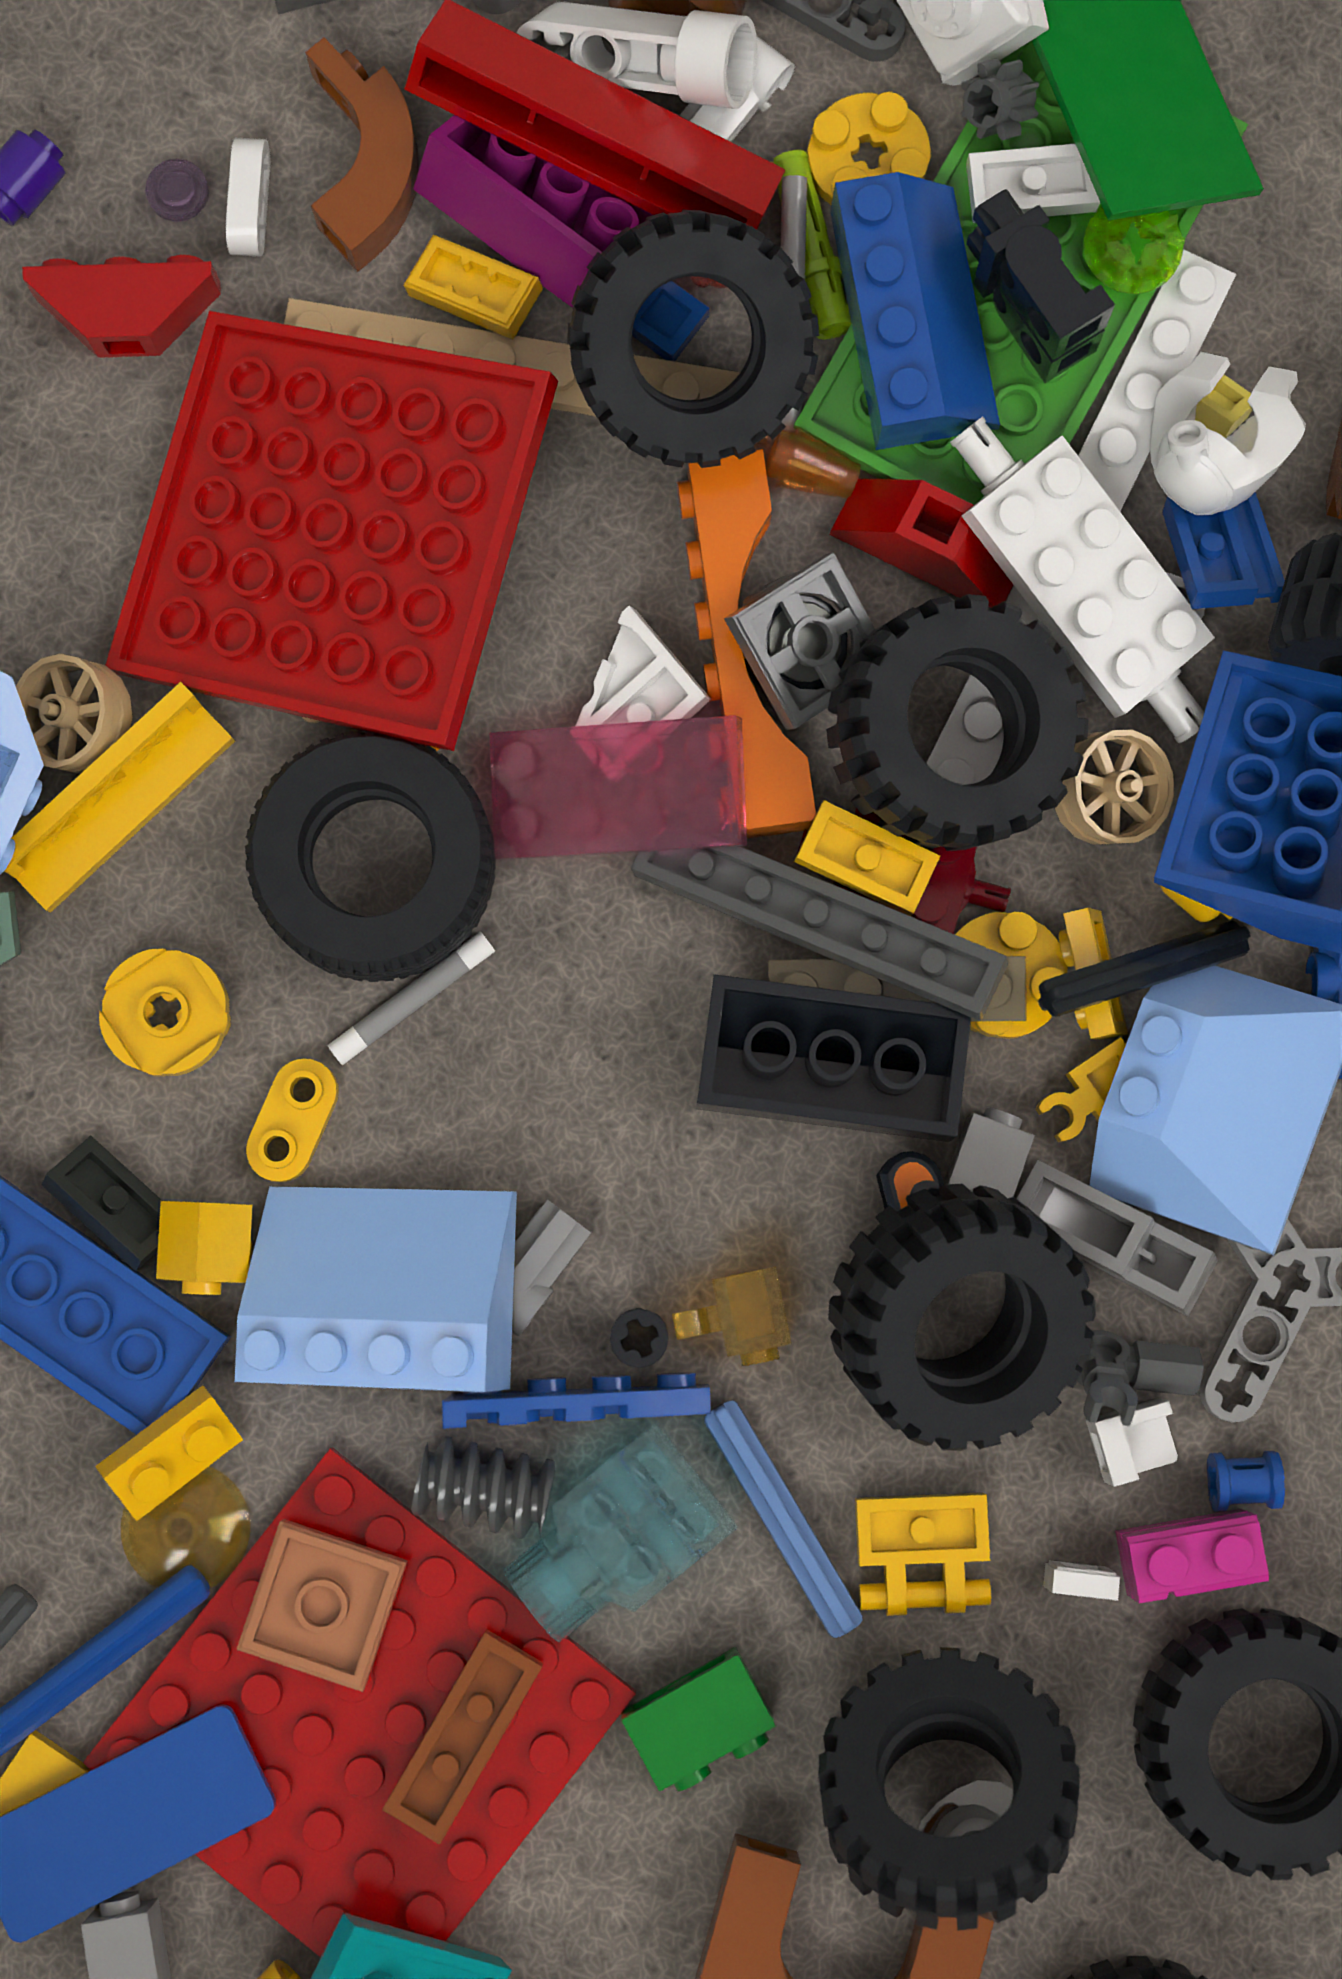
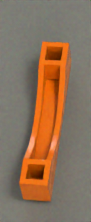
[677,449,816,840]

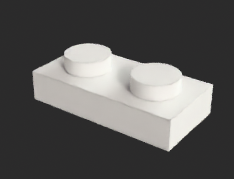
[966,144,1100,223]

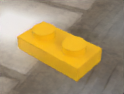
[794,800,940,916]
[1059,908,1128,1040]
[95,1385,243,1521]

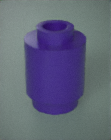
[0,129,66,226]

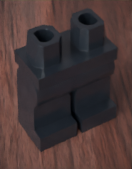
[966,189,1115,384]

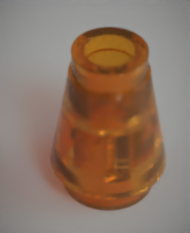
[765,428,861,500]

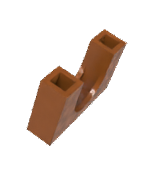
[695,1833,994,1979]

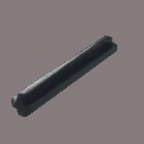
[1038,920,1251,1017]

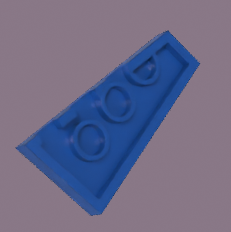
[442,1372,711,1429]

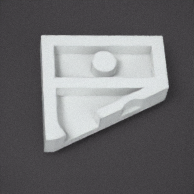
[572,606,711,783]

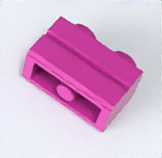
[1115,1509,1269,1604]

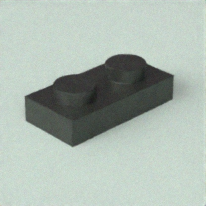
[42,1136,162,1272]

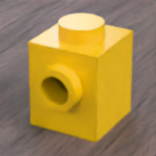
[156,1201,252,1295]

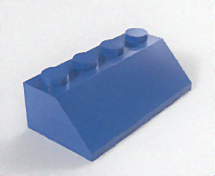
[830,172,1000,450]

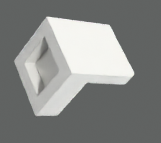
[1085,1398,1178,1487]

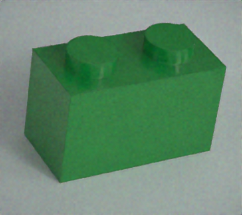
[621,1646,776,1792]

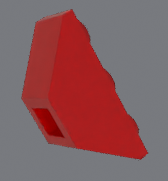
[23,255,221,358]
[830,479,1013,608]

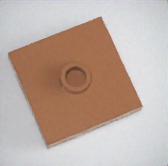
[237,1519,408,1692]

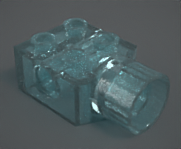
[503,1419,738,1643]

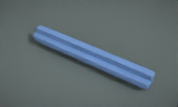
[704,1400,863,1638]

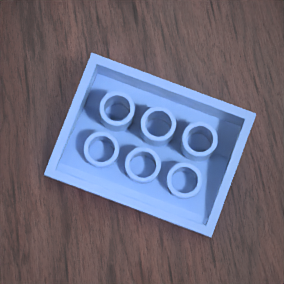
[234,1186,517,1392]

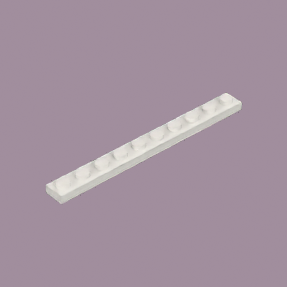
[926,248,1237,785]

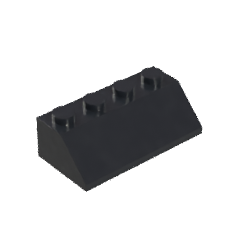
[696,974,971,1142]

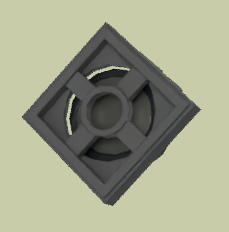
[724,552,875,730]

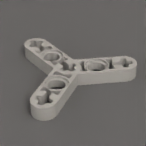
[1200,1218,1342,1423]

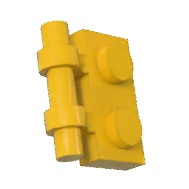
[855,1493,991,1616]

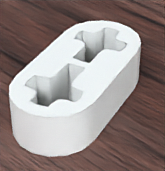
[226,138,270,256]

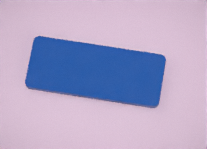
[0,1704,276,1942]

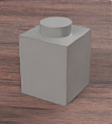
[944,1107,1035,1198]
[81,1891,171,1979]

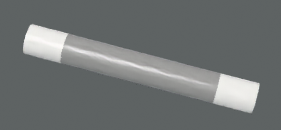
[327,931,495,1065]

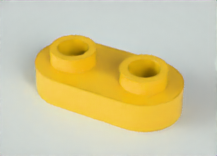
[246,1059,339,1182]

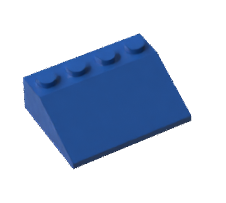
[1154,650,1342,954]

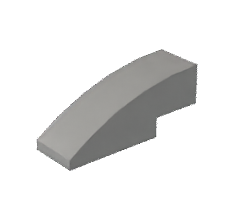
[1017,1160,1218,1317]

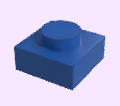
[632,281,709,362]

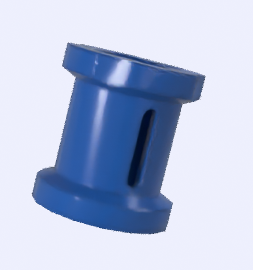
[1207,1451,1285,1512]

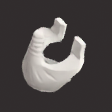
[1150,352,1306,515]

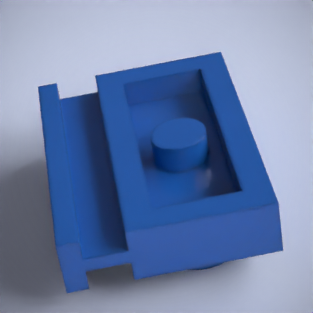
[1162,492,1285,609]

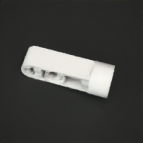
[516,2,757,109]

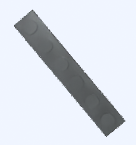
[631,813,1008,1021]

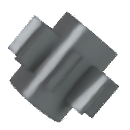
[961,58,1039,141]

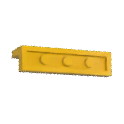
[4,682,235,913]

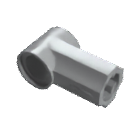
[512,1199,591,1336]

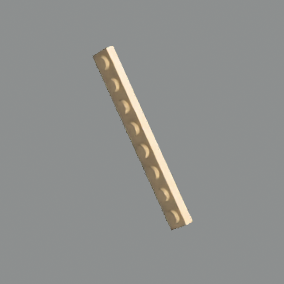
[284,298,768,444]

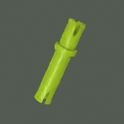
[772,150,852,340]

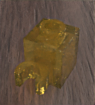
[672,1266,792,1366]

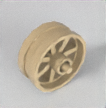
[16,654,133,774]
[1055,729,1174,845]

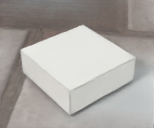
[1043,1560,1120,1600]

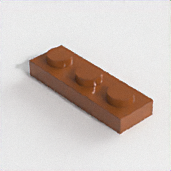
[382,1629,543,1845]

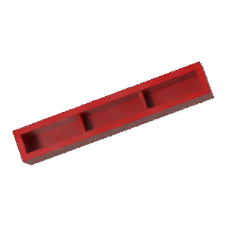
[404,0,786,230]

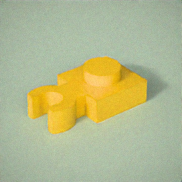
[1035,1037,1126,1142]

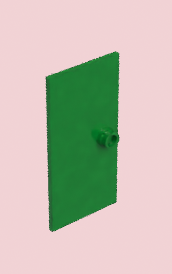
[1031,0,1264,221]

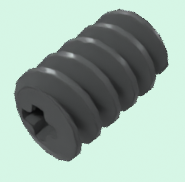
[411,1436,555,1539]

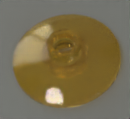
[121,1467,250,1588]

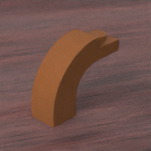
[305,37,419,272]

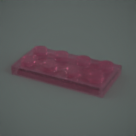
[489,715,747,860]

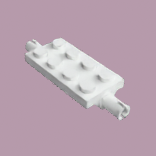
[950,416,1215,743]

